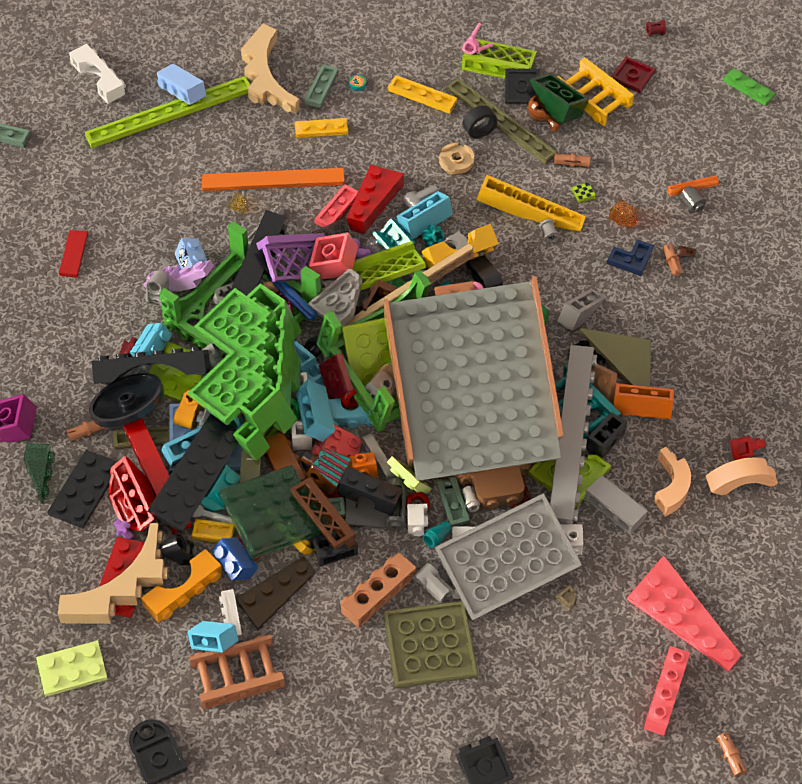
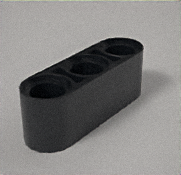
[466,255,503,288]

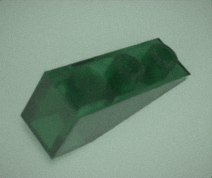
[23,443,55,504]

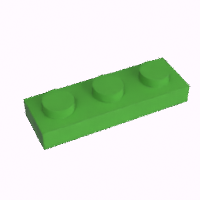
[723,68,776,106]

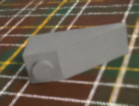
[557,288,606,331]

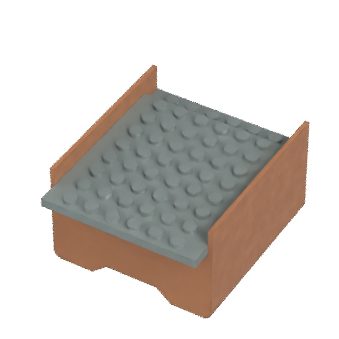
[384,276,564,481]

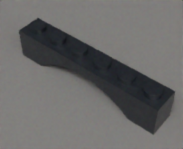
[91,346,210,384]

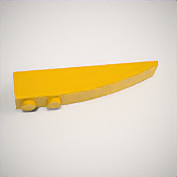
[476,175,586,231]

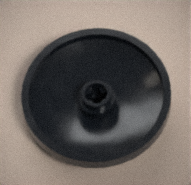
[89,373,164,428]

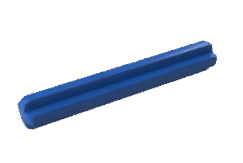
[266,272,317,321]

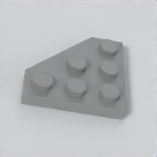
[308,268,362,328]

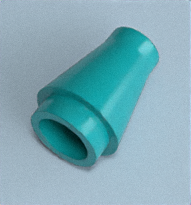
[423,521,452,548]

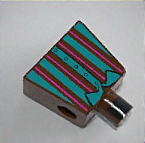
[301,447,352,495]

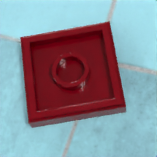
[611,56,656,93]
[319,353,353,399]

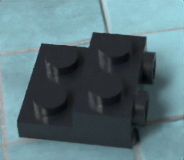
[455,736,514,784]

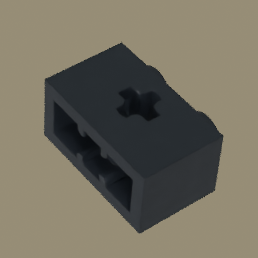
[586,412,627,459]

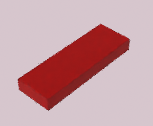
[59,230,88,278]

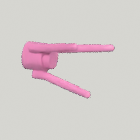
[462,23,494,54]

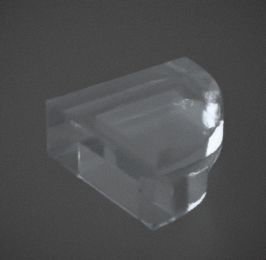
[365,237,382,255]

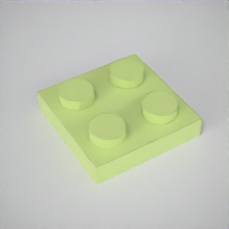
[387,457,432,494]

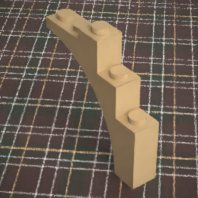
[241,24,300,113]
[58,523,168,624]

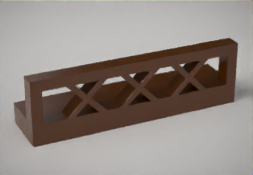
[290,477,356,549]

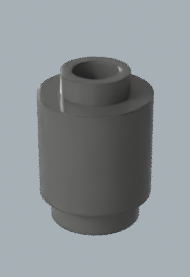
[681,186,706,213]

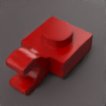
[730,436,765,460]

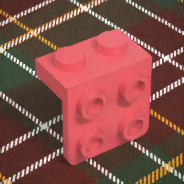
[311,424,362,464]

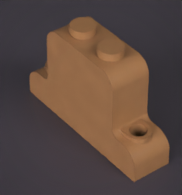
[454,463,532,509]

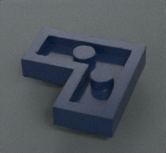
[607,239,654,276]

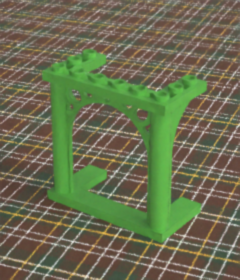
[159,221,321,359]
[316,270,431,433]

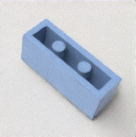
[157,64,206,105]

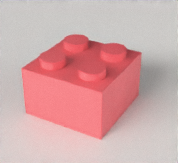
[309,233,358,280]

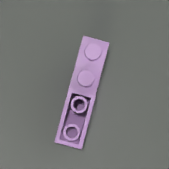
[144,260,214,292]

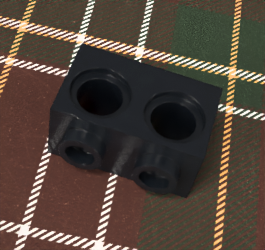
[311,526,358,567]

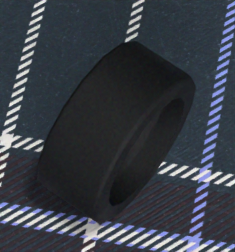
[463,105,498,139]

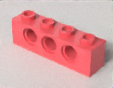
[644,646,690,735]

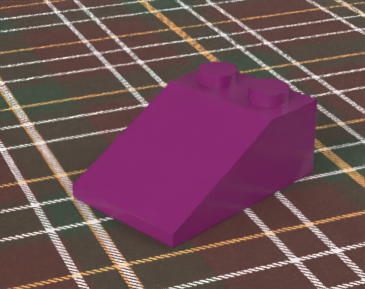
[0,394,37,442]

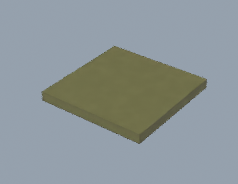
[383,601,478,688]

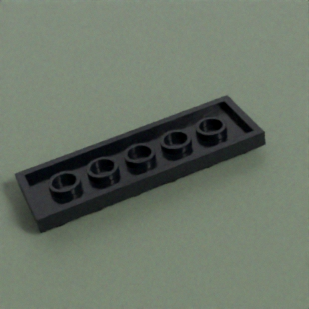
[147,413,238,533]

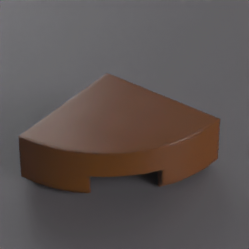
[676,245,696,257]

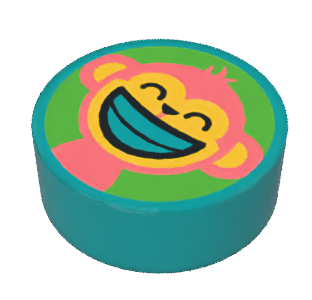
[349,75,366,91]

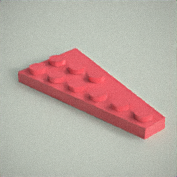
[627,556,741,672]

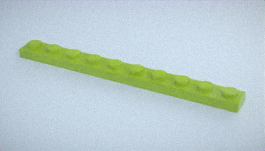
[85,76,250,148]

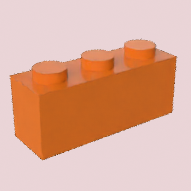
[614,383,674,419]

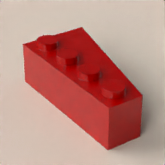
[347,165,404,234]

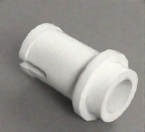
[461,486,480,512]

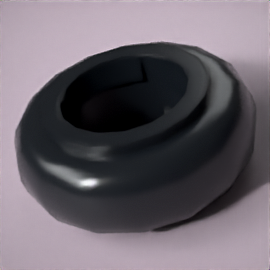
[304,336,322,358]

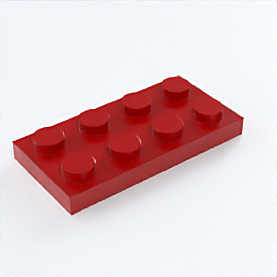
[99,537,145,618]

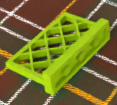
[461,39,537,78]
[353,241,426,291]

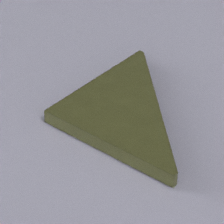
[579,328,651,387]

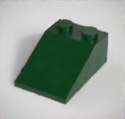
[529,73,589,123]

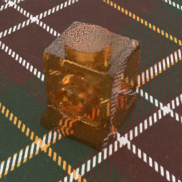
[609,199,638,228]

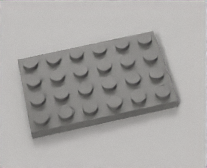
[435,493,582,621]

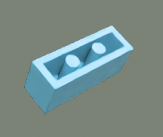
[397,191,453,239]
[296,379,335,442]

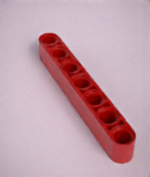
[123,418,192,535]

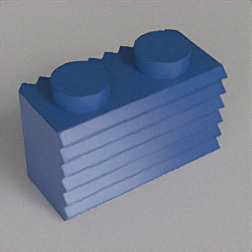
[212,537,258,580]

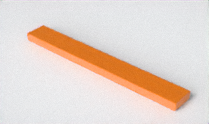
[202,168,344,191]

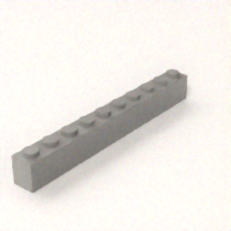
[550,345,597,524]

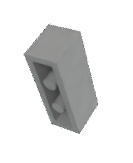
[585,475,648,535]

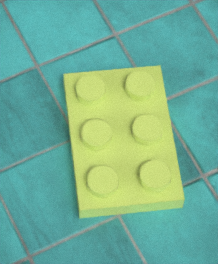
[36,640,108,697]

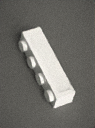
[219,589,243,640]

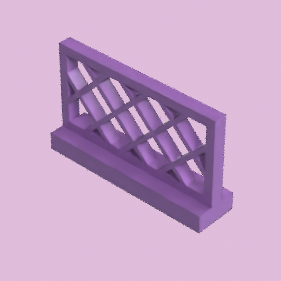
[256,233,325,282]

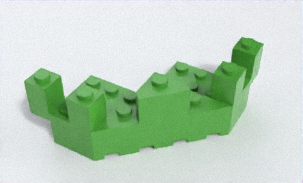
[188,283,302,461]

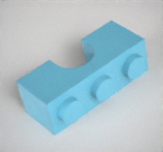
[329,399,374,429]

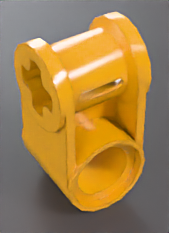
[173,390,202,429]

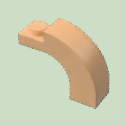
[654,447,691,517]
[706,458,778,495]

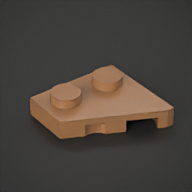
[591,363,617,405]

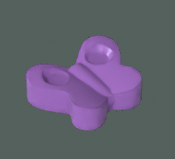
[113,519,135,540]

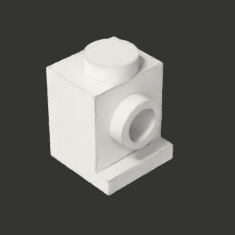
[407,504,428,536]

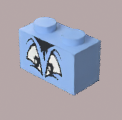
[175,238,207,269]

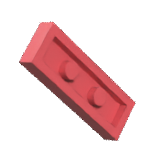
[315,184,358,231]

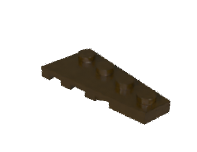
[236,556,316,631]

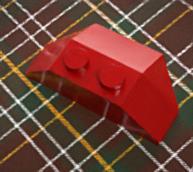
[108,456,157,531]

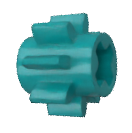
[422,225,445,246]

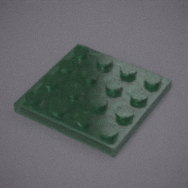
[219,464,325,559]

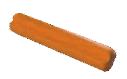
[668,175,719,196]

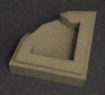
[555,584,576,611]

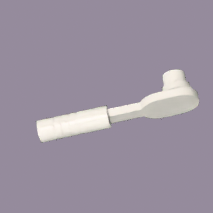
[192,505,238,527]

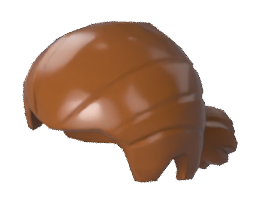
[528,95,560,132]

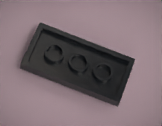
[47,450,117,529]

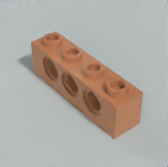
[341,552,416,628]

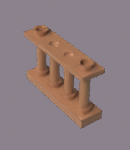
[189,635,285,709]

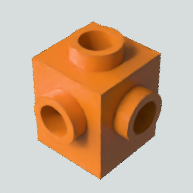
[348,452,378,479]

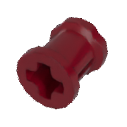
[646,20,666,36]

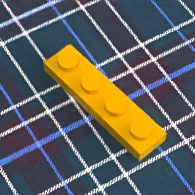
[388,75,457,114]

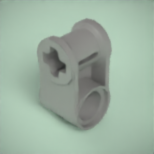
[145,271,169,307]

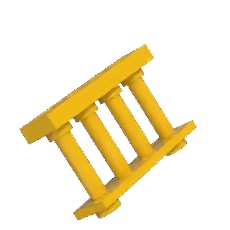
[557,57,634,126]

